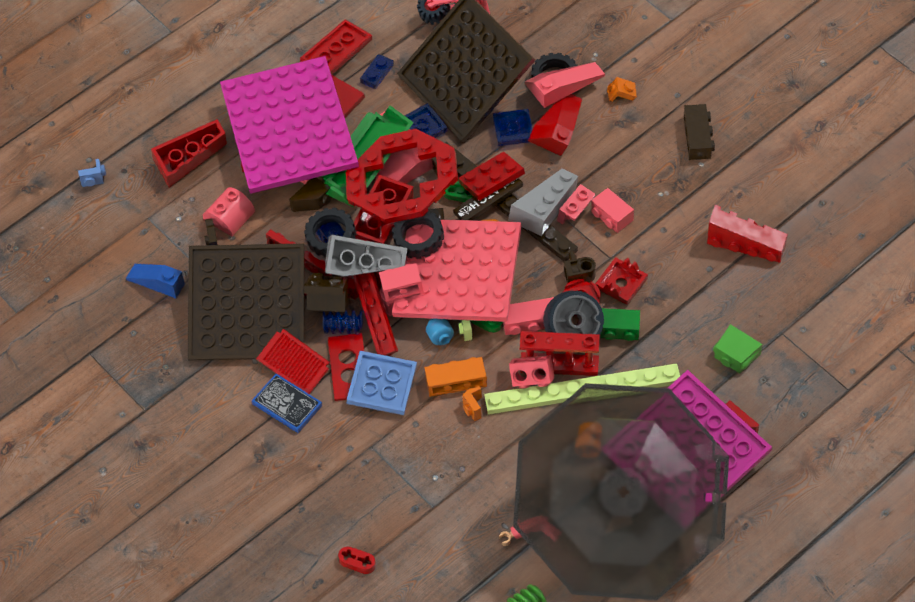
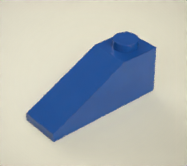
[126,264,185,298]

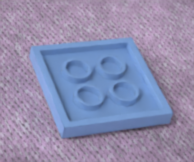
[347,351,417,415]

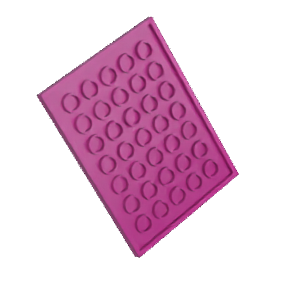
[220,56,359,194]

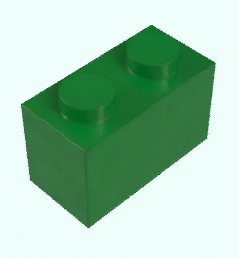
[600,308,640,341]

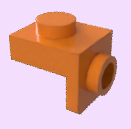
[607,77,637,102]
[462,386,482,421]

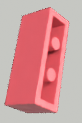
[503,297,554,335]

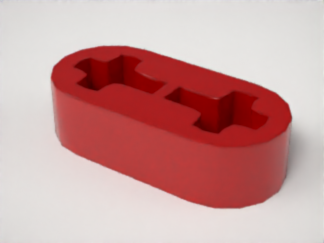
[338,546,376,574]

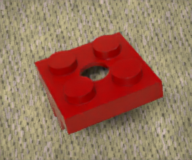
[595,257,648,305]

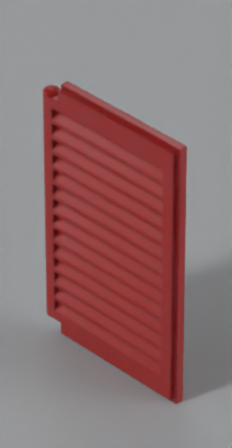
[256,329,330,394]

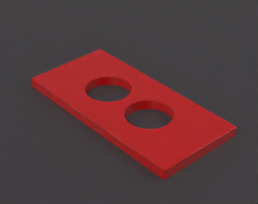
[328,333,364,401]

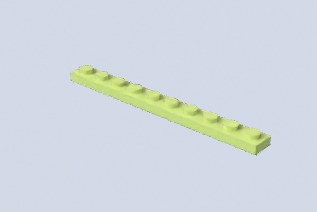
[484,364,680,414]

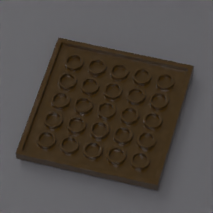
[397,0,536,143]
[188,243,304,361]

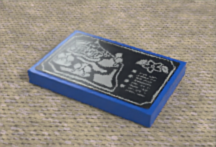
[252,374,322,433]

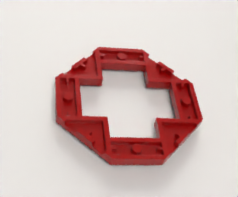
[346,129,458,224]

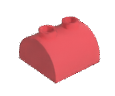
[203,187,255,237]

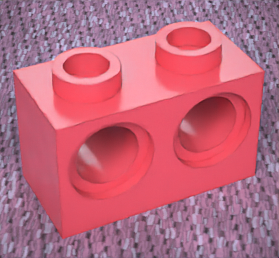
[509,355,555,389]

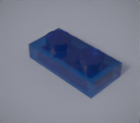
[360,54,394,89]

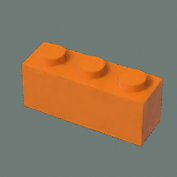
[424,357,487,397]

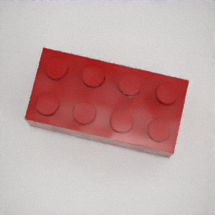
[354,175,413,245]

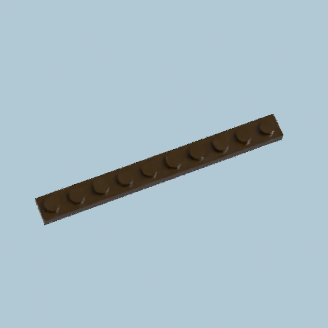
[445,142,578,261]

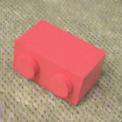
[591,188,634,233]
[379,263,424,302]

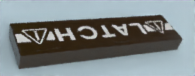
[453,178,523,221]

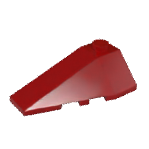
[528,94,582,156]

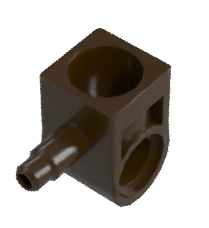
[564,251,596,283]

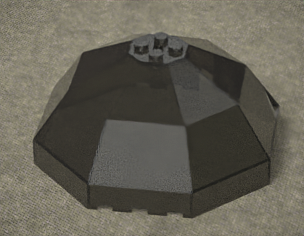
[513,383,729,600]

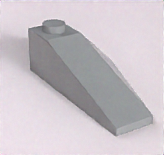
[325,235,407,276]

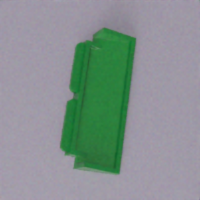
[322,106,414,207]

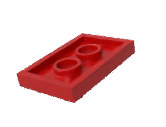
[458,151,525,201]

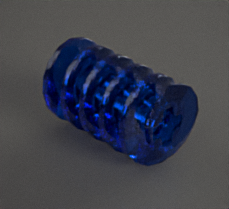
[323,310,363,335]

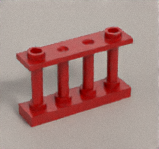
[519,331,600,376]

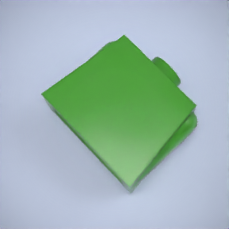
[713,324,762,373]

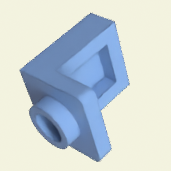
[78,159,106,187]

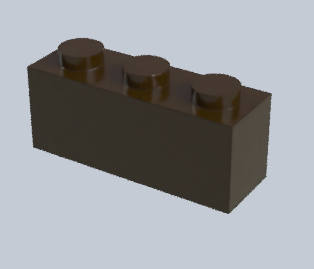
[683,104,715,160]

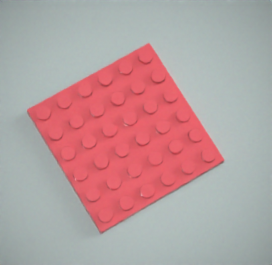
[392,220,522,322]

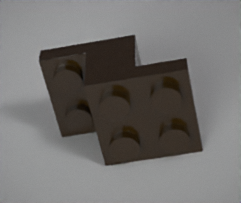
[304,273,350,312]

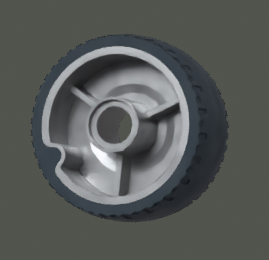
[543,291,604,334]

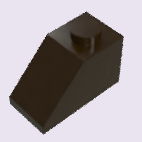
[289,177,332,212]

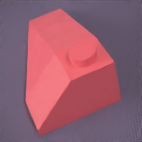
[525,62,605,108]

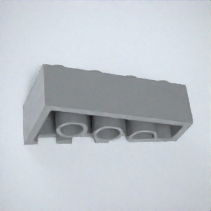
[508,169,578,236]

